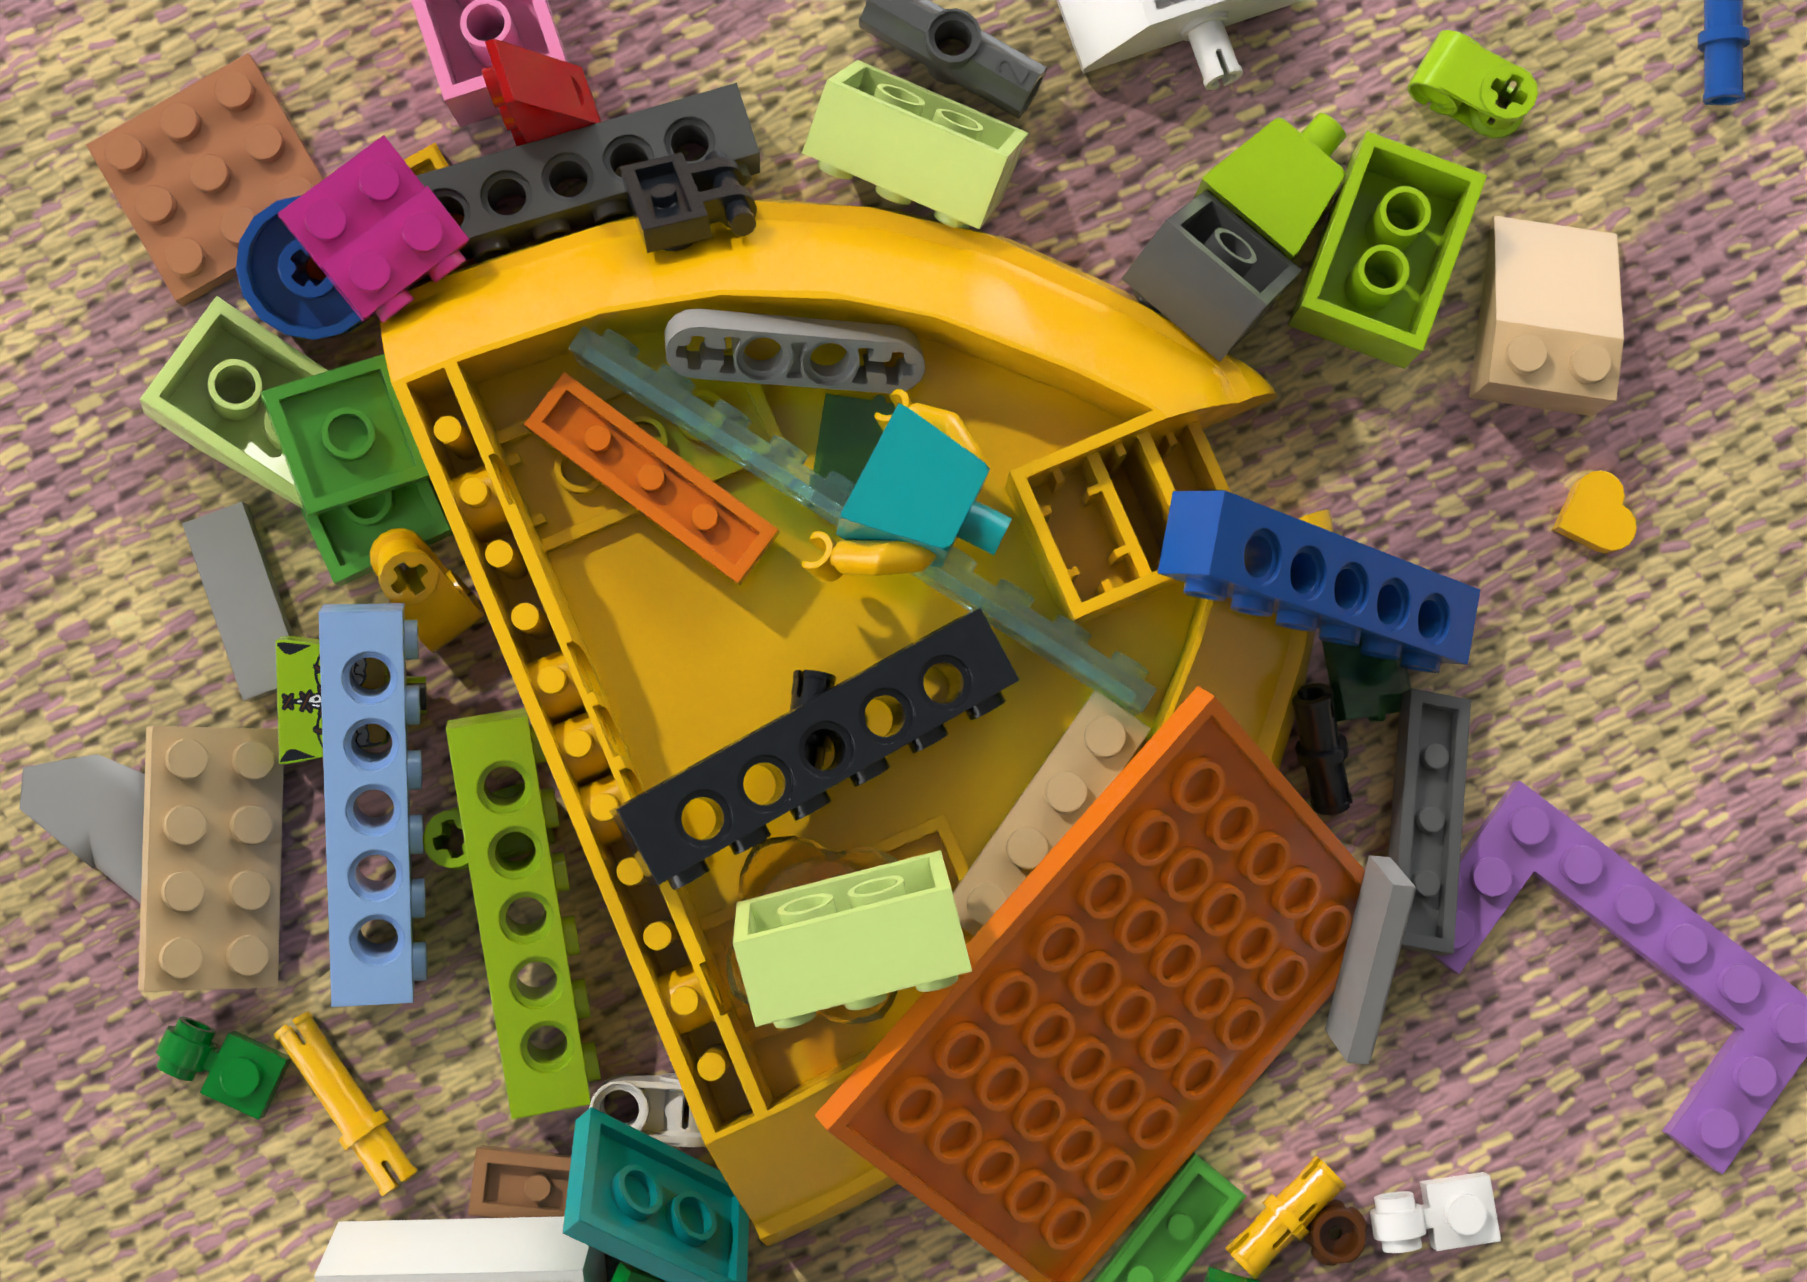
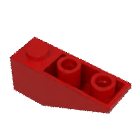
[481,39,601,146]

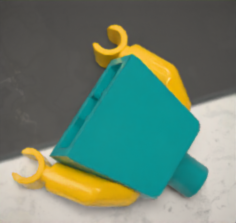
[802,389,1012,582]

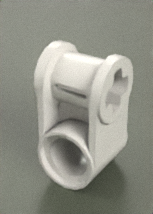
[589,1073,706,1147]

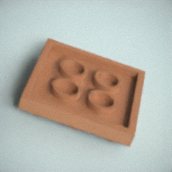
[86,53,324,306]

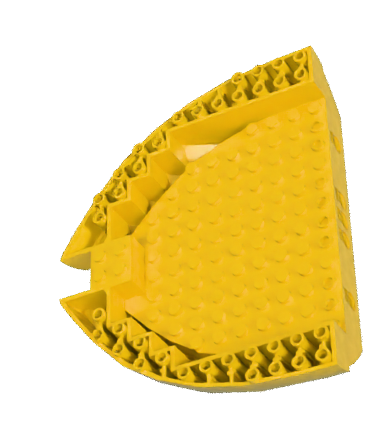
[380,199,1333,1246]

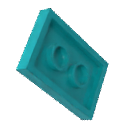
[562,1107,749,1282]

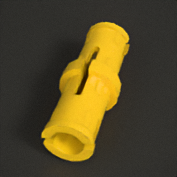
[1225,1155,1347,1280]

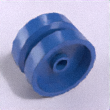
[236,196,374,340]

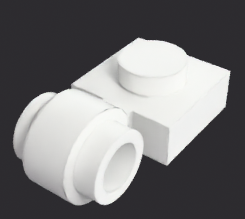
[1369,1172,1501,1253]

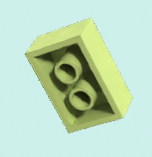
[802,60,1029,229]
[733,850,972,1028]

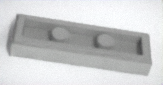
[182,502,294,702]
[1325,855,1416,1064]

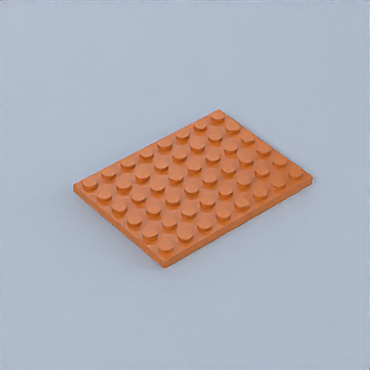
[815,686,1365,1282]

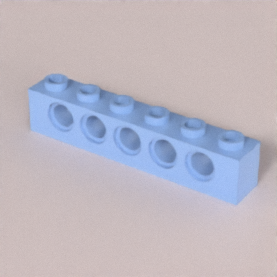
[318,603,427,1007]

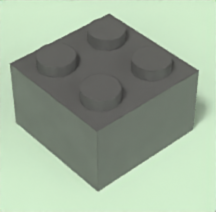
[1121,190,1302,362]

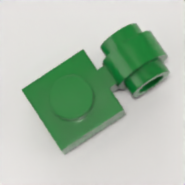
[156,1017,291,1120]

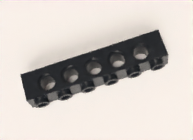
[610,608,1019,890]

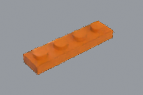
[523,372,780,586]

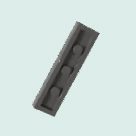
[1388,688,1471,956]

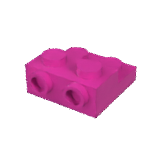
[278,135,470,323]

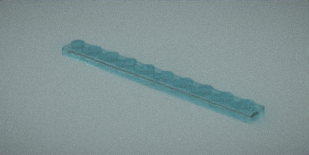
[568,325,1157,716]

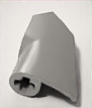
[19,754,145,904]

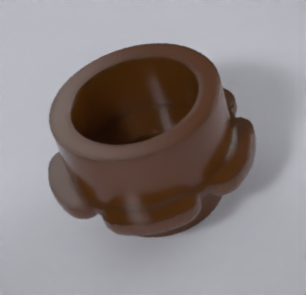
[1303,1199,1367,1266]

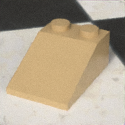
[1469,216,1624,416]

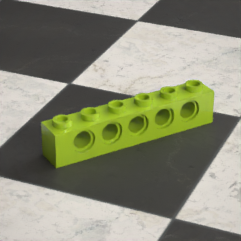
[446,708,601,1120]

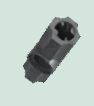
[859,0,1047,119]

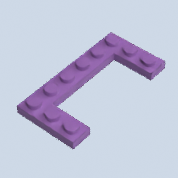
[1429,781,1807,1174]

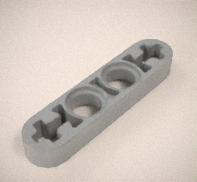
[664,309,925,394]

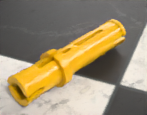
[273,1011,418,1197]

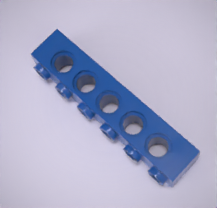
[1158,490,1481,673]

